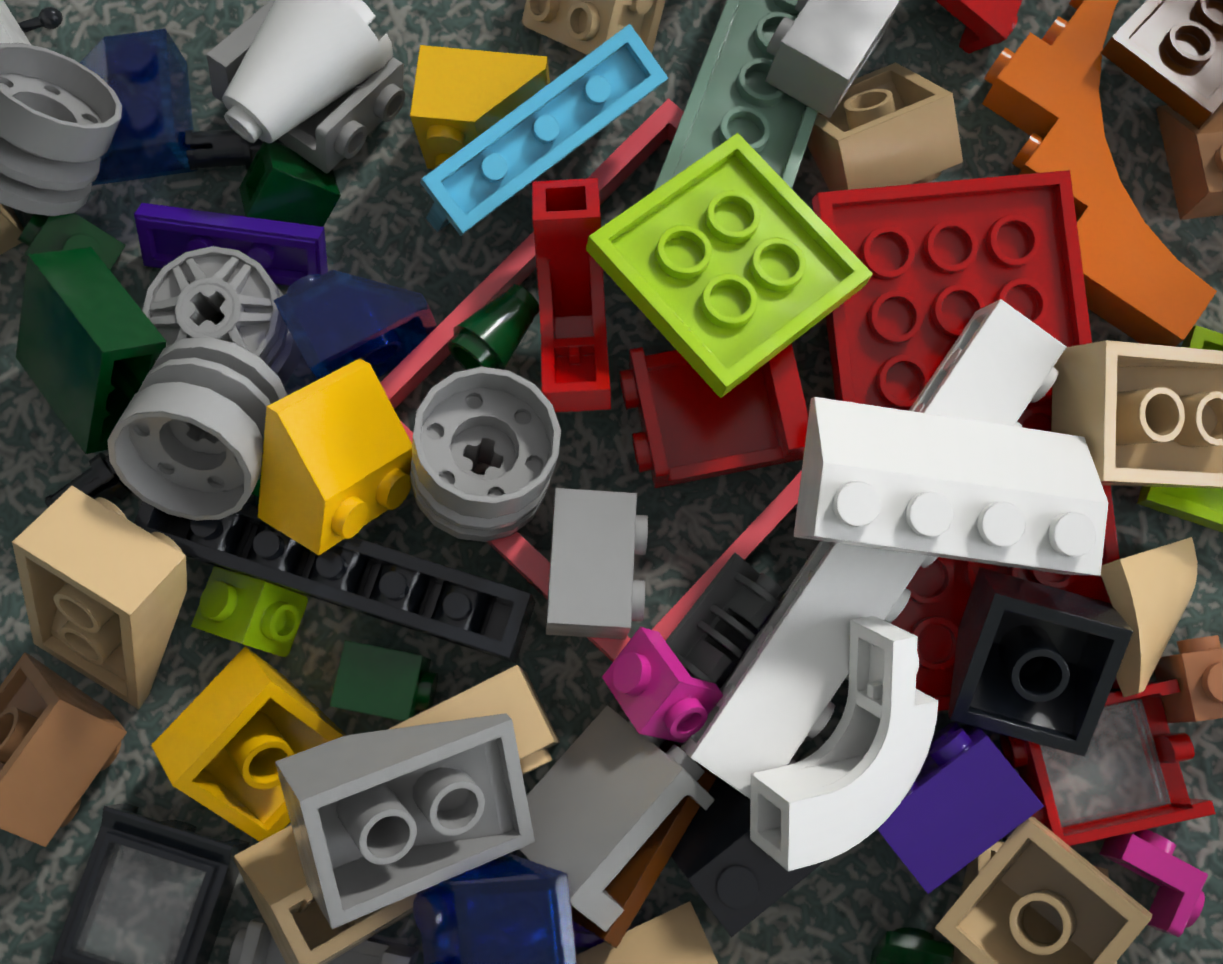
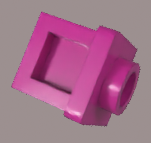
[602,627,723,743]
[1099,829,1209,937]

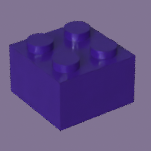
[877,721,1044,894]

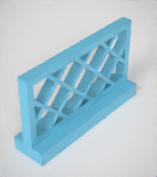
[420,24,668,236]

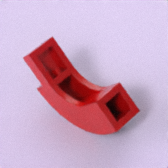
[532,178,611,413]

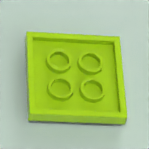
[586,133,873,398]

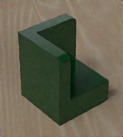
[239,141,341,227]

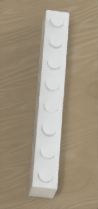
[681,299,1067,799]

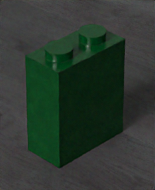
[16,247,167,454]

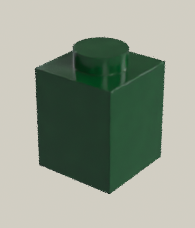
[330,640,438,721]

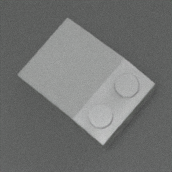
[275,713,535,929]

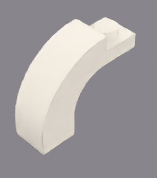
[750,616,938,871]

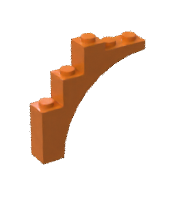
[982,0,1217,347]

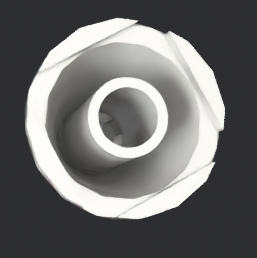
[222,0,393,143]

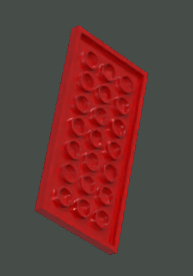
[812,170,1120,711]

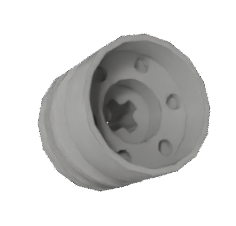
[0,43,122,216]
[142,246,304,386]
[107,337,287,521]
[410,367,561,542]

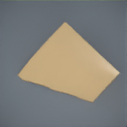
[1101,537,1197,697]

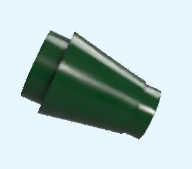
[448,284,540,370]

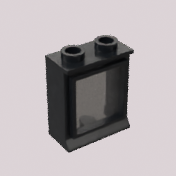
[47,803,250,964]

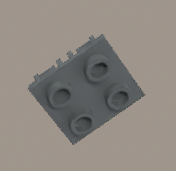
[666,553,783,689]

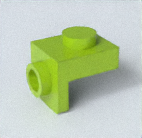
[191,566,308,657]

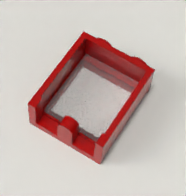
[1000,679,1216,846]

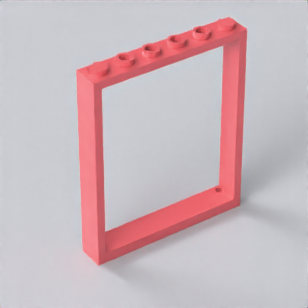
[380,98,802,662]

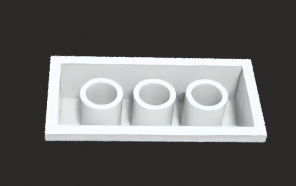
[793,397,1109,576]

